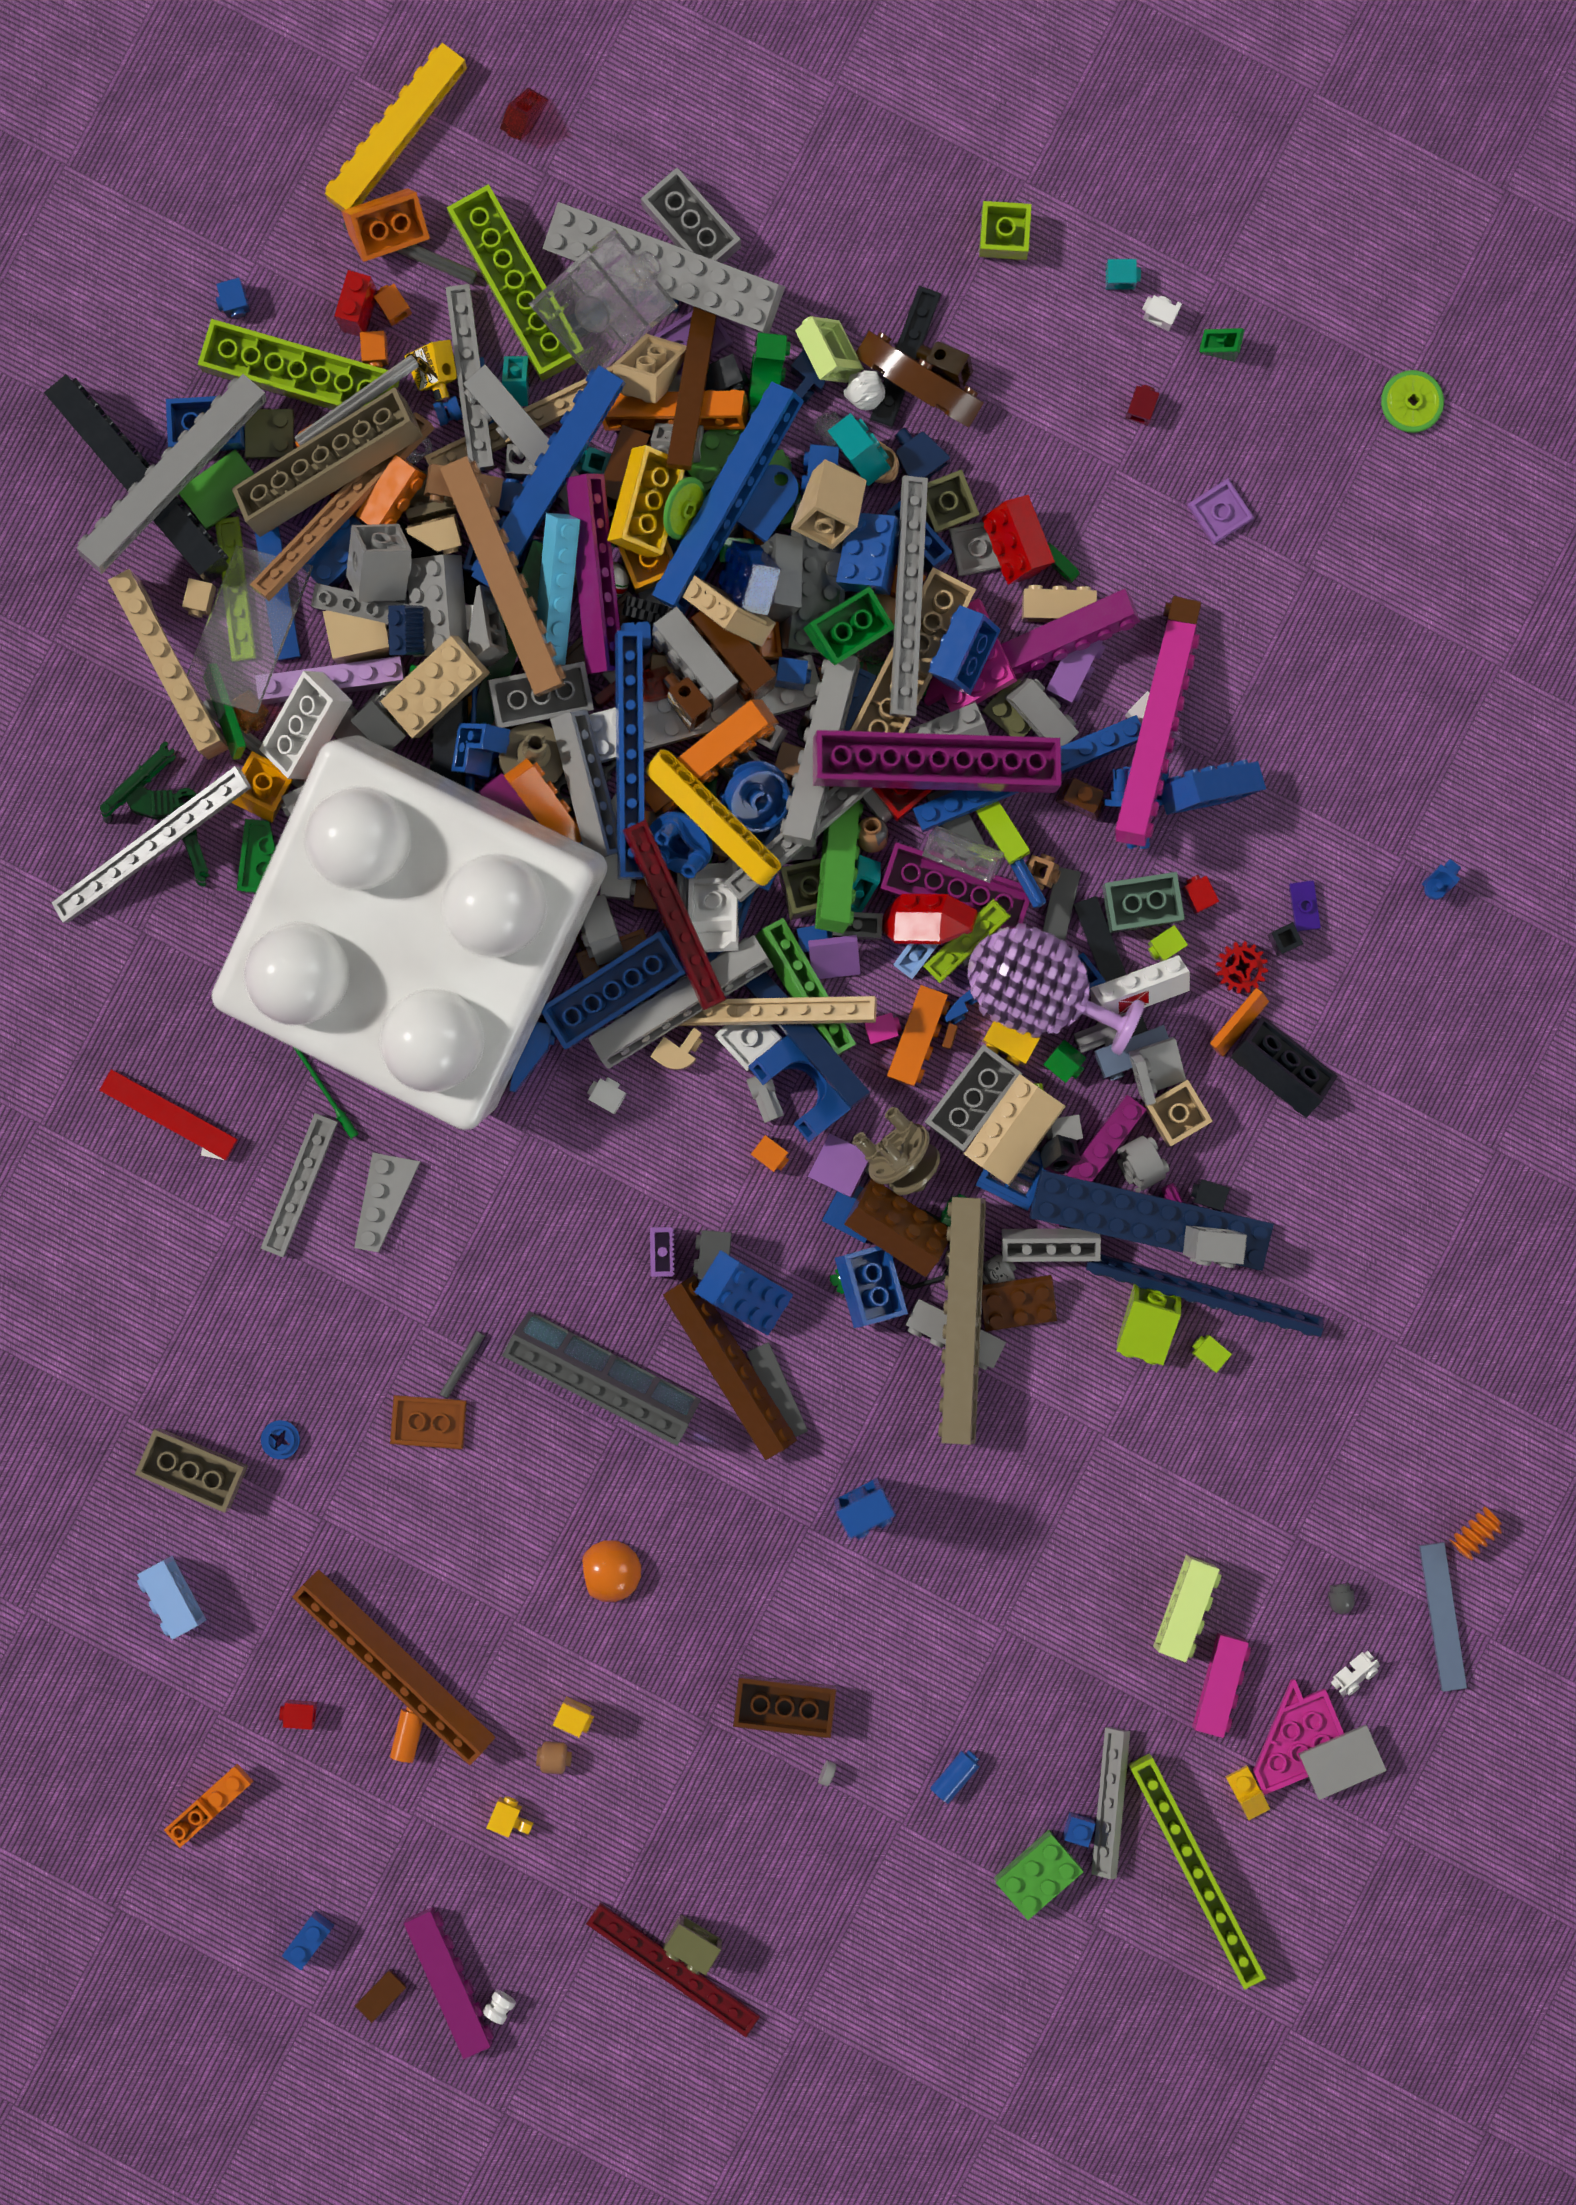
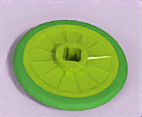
[1381,370,1444,433]
[663,477,706,540]

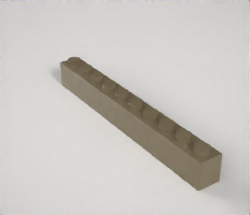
[938,1197,986,1445]

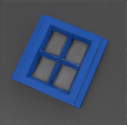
[976,1150,1047,1211]

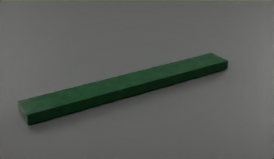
[468,539,543,725]

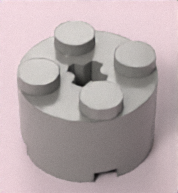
[1115,1136,1170,1192]

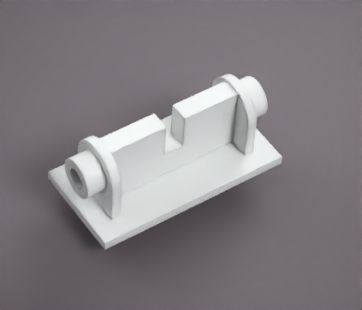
[1331,1651,1380,1697]

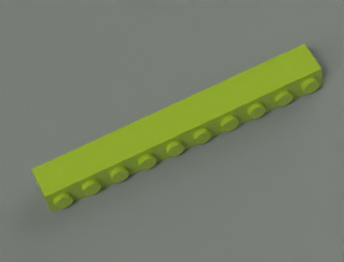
[1128,1753,1266,1990]

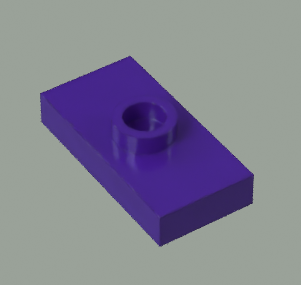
[1289,880,1321,932]

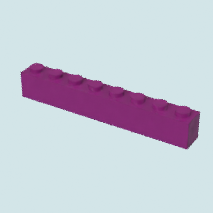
[566,474,620,674]

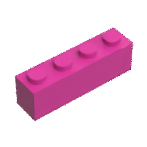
[1192,1632,1251,1738]

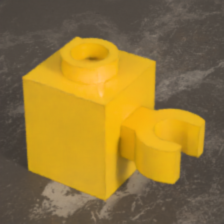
[486,1796,533,1838]

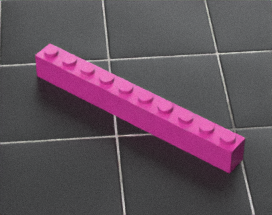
[1116,620,1200,847]

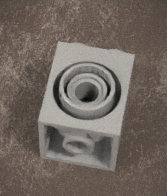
[346,524,412,603]

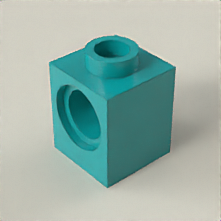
[1105,259,1141,290]

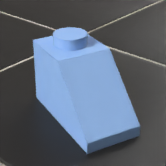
[893,944,939,979]

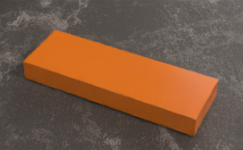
[1210,988,1269,1057]

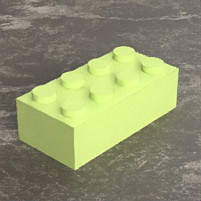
[1153,1555,1221,1662]

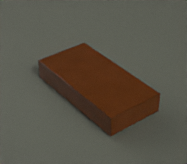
[355,1969,407,2023]

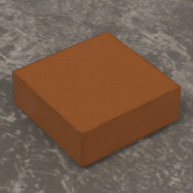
[941,1023,958,1050]

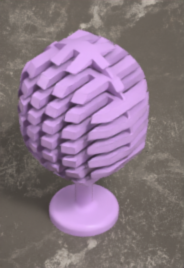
[968,923,1145,1055]

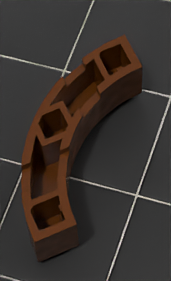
[856,331,984,428]

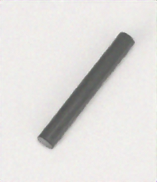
[440,1331,485,1399]

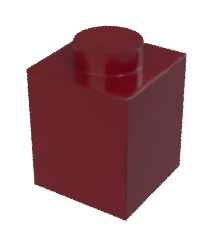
[1125,385,1159,426]

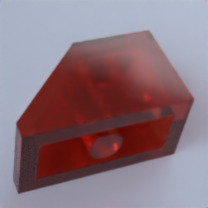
[500,87,549,141]
[643,666,670,702]

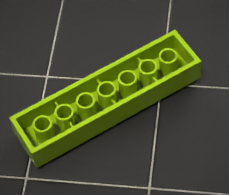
[447,184,584,382]
[197,319,400,410]

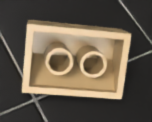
[406,513,463,554]

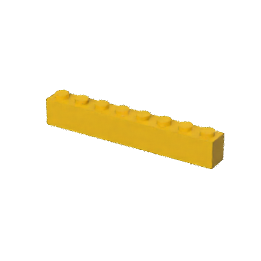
[325,43,467,211]

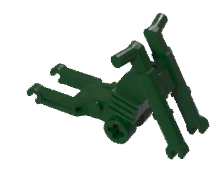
[100,742,209,887]

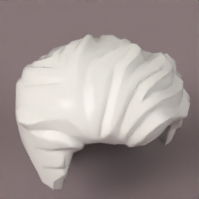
[844,370,885,411]

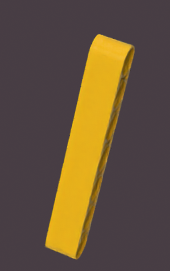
[645,749,781,886]

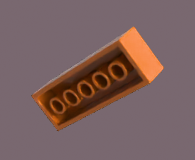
[644,699,779,813]

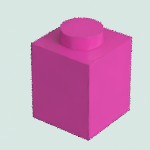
[864,1013,902,1045]

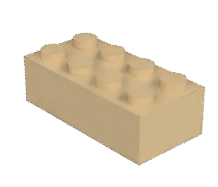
[380,636,490,738]

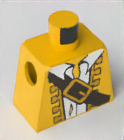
[404,340,457,402]

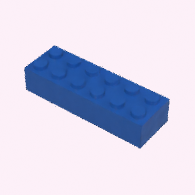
[541,930,686,1050]
[834,1478,895,1540]

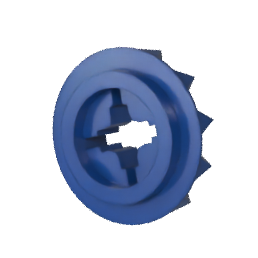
[261,1420,300,1459]

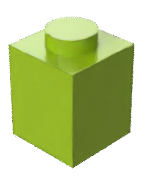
[1148,925,1188,962]
[1192,1335,1232,1373]

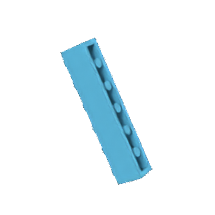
[536,513,580,665]

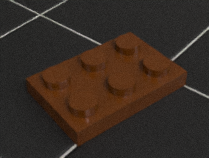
[982,1275,1057,1332]

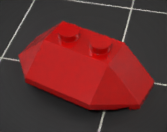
[882,894,978,944]

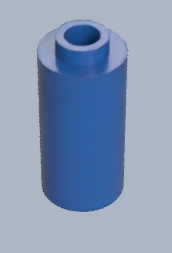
[930,1750,980,1804]

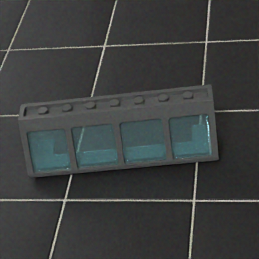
[502,1311,701,1446]

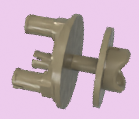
[852,1107,940,1195]

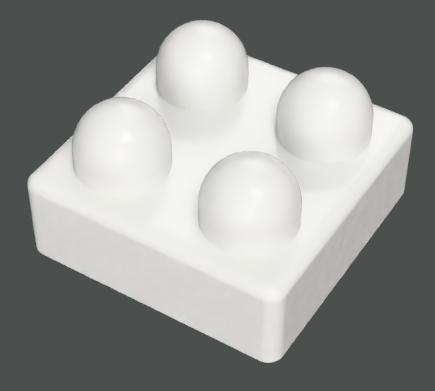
[212,736,607,1130]

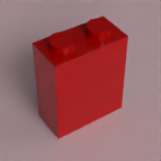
[334,270,377,337]

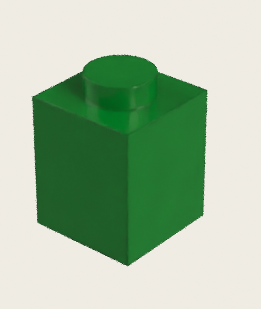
[1043,1039,1086,1083]

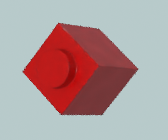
[1182,874,1219,914]
[279,1700,317,1730]

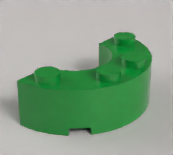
[747,332,791,424]

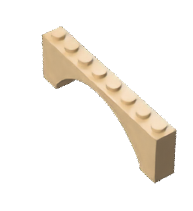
[108,569,228,760]

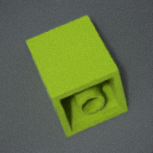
[1116,1284,1181,1365]

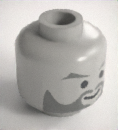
[983,1254,1016,1284]

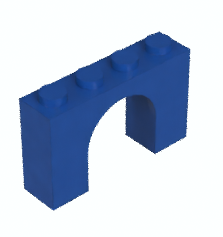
[748,1036,851,1143]

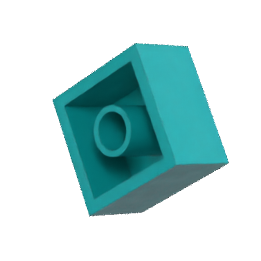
[828,413,891,486]

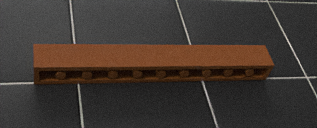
[292,1569,496,1766]

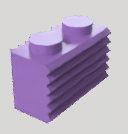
[650,1227,676,1277]

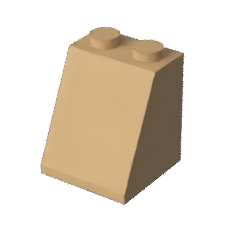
[791,459,866,549]
[323,610,393,665]

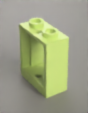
[795,316,864,383]

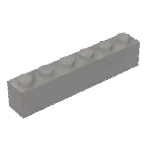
[551,709,617,857]

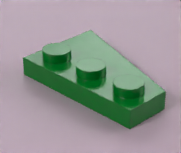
[237,819,276,893]

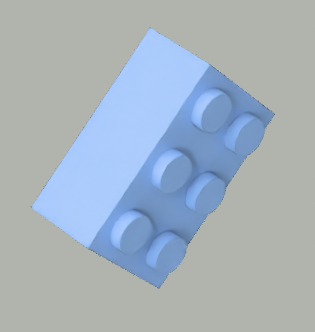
[137,1556,206,1640]

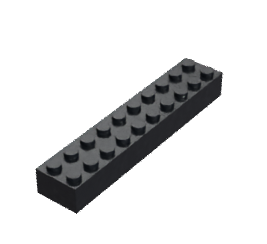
[44,374,230,583]

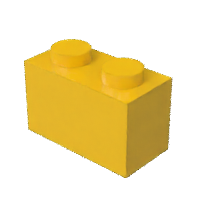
[982,1021,1040,1066]
[553,1696,594,1737]

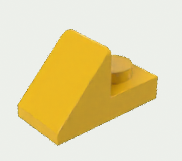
[1225,1765,1270,1821]

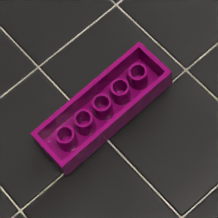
[880,842,1030,930]

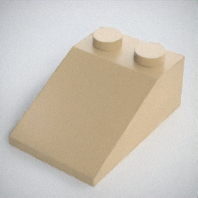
[613,334,687,403]

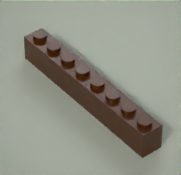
[663,1275,798,1461]

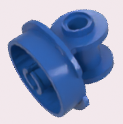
[718,761,790,832]

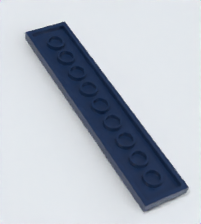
[1029,1170,1274,1271]

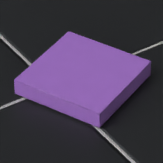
[1187,478,1254,545]
[808,935,860,979]
[808,1133,869,1198]

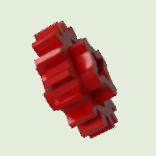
[1215,941,1268,994]

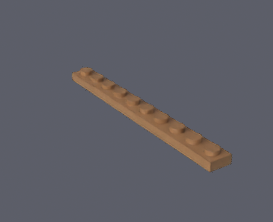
[250,412,435,601]

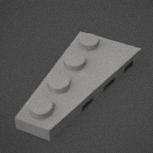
[354,1153,421,1252]

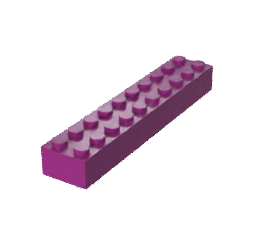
[813,730,1061,793]

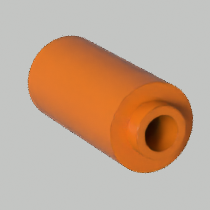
[390,1707,423,1763]

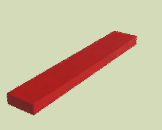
[99,1069,238,1161]

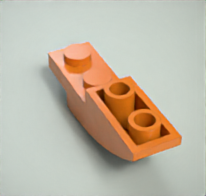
[164,1763,254,1848]

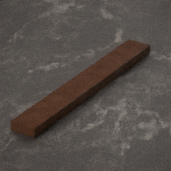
[666,306,717,471]

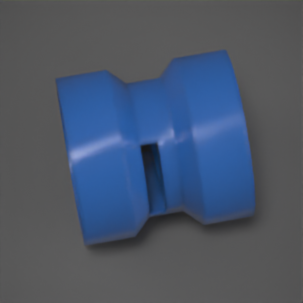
[433,396,463,426]

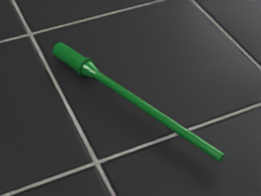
[293,1047,359,1139]

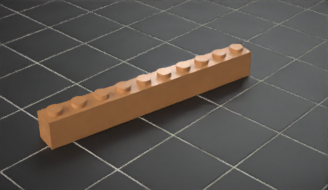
[440,456,566,697]

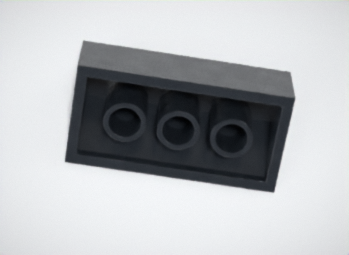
[1230,1016,1338,1118]

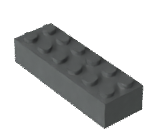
[780,504,844,657]

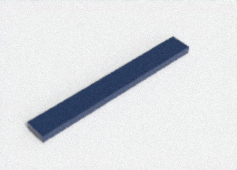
[744,972,870,1109]

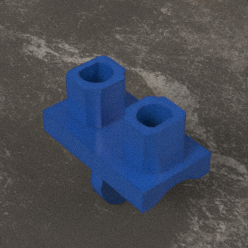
[1422,859,1461,900]

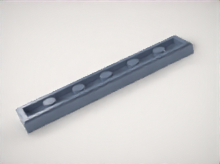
[1419,1542,1467,1692]

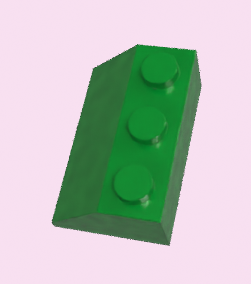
[803,586,894,666]

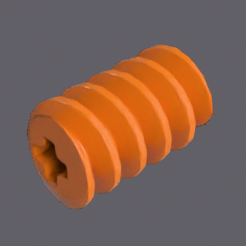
[1449,1506,1502,1561]

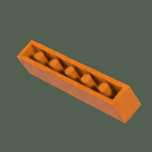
[602,390,749,431]

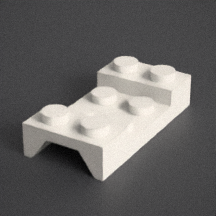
[688,858,740,952]

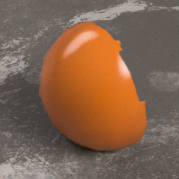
[582,1540,641,1602]

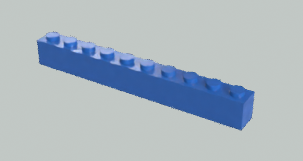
[471,365,626,587]
[652,381,804,614]
[615,631,644,879]

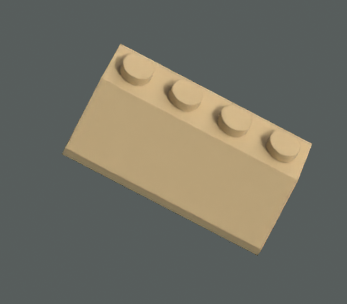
[964,1074,1066,1186]

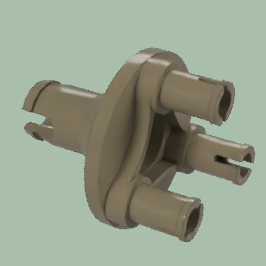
[499,722,564,784]

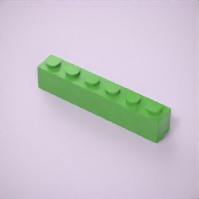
[815,799,863,934]
[755,918,856,1055]

